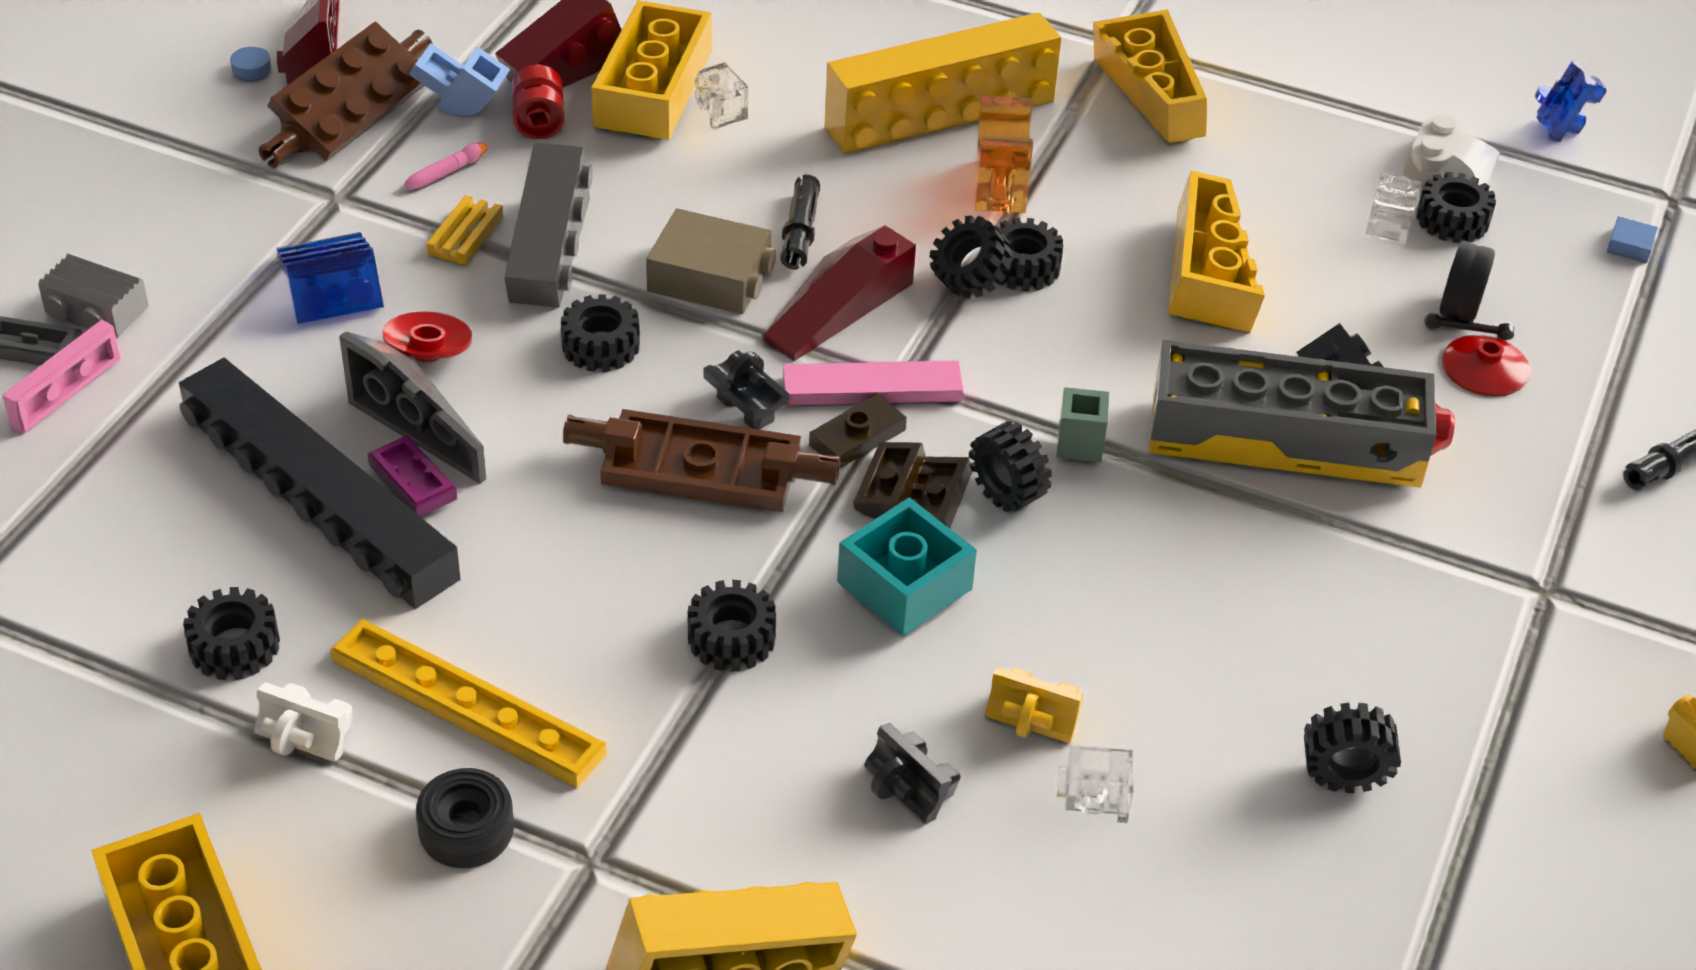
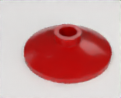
[383,311,472,362]
[1442,335,1530,396]

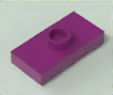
[367,435,457,517]

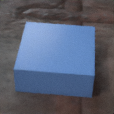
[1606,216,1658,263]

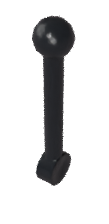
[1424,313,1515,340]

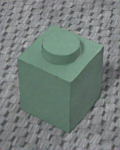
[1056,387,1109,462]

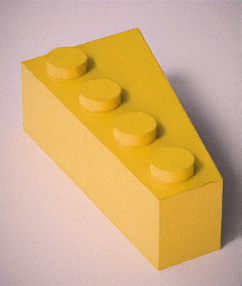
[1093,9,1207,143]
[1168,170,1265,333]
[606,882,857,970]

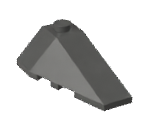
[339,331,486,484]

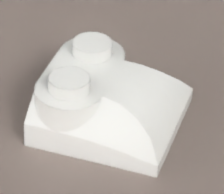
[1402,114,1500,186]

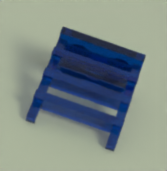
[276,232,384,324]

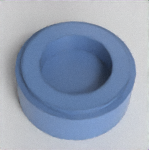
[230,47,271,81]

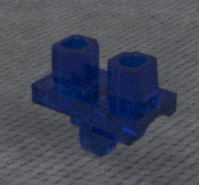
[1534,61,1607,142]

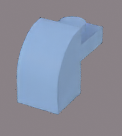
[409,43,510,116]

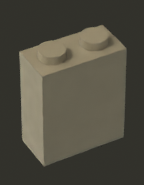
[646,208,776,314]

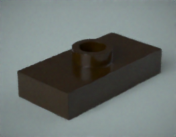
[809,394,907,469]

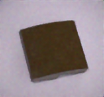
[853,442,972,528]

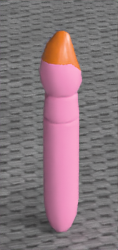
[404,142,488,190]

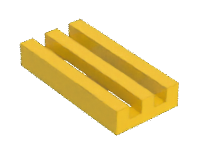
[426,195,503,265]

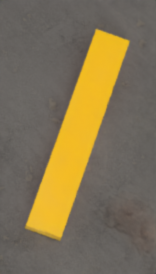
[330,619,607,788]

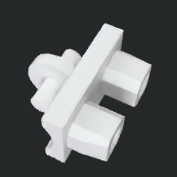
[254,683,352,762]

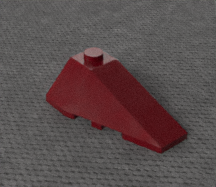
[277,0,340,85]
[764,225,916,361]

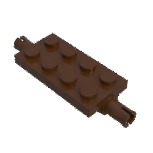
[258,21,433,168]
[563,409,841,512]

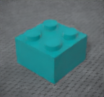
[837,497,977,636]

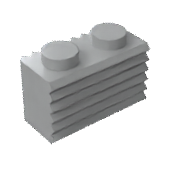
[38,253,149,338]

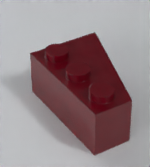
[495,0,622,88]

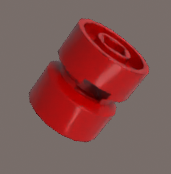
[512,65,565,139]

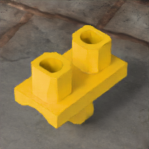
[984,667,1084,744]

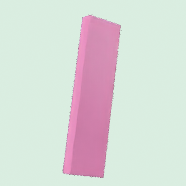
[783,360,963,406]

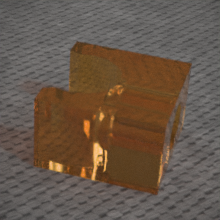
[975,96,1033,213]

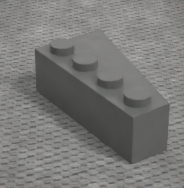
[504,142,593,307]

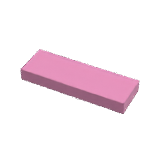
[2,320,120,434]

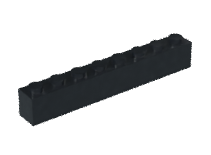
[178,357,461,609]

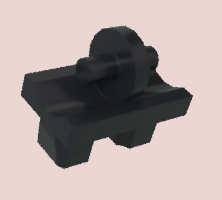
[703,350,789,429]
[864,723,961,823]

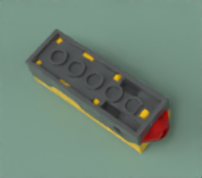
[1148,340,1455,488]

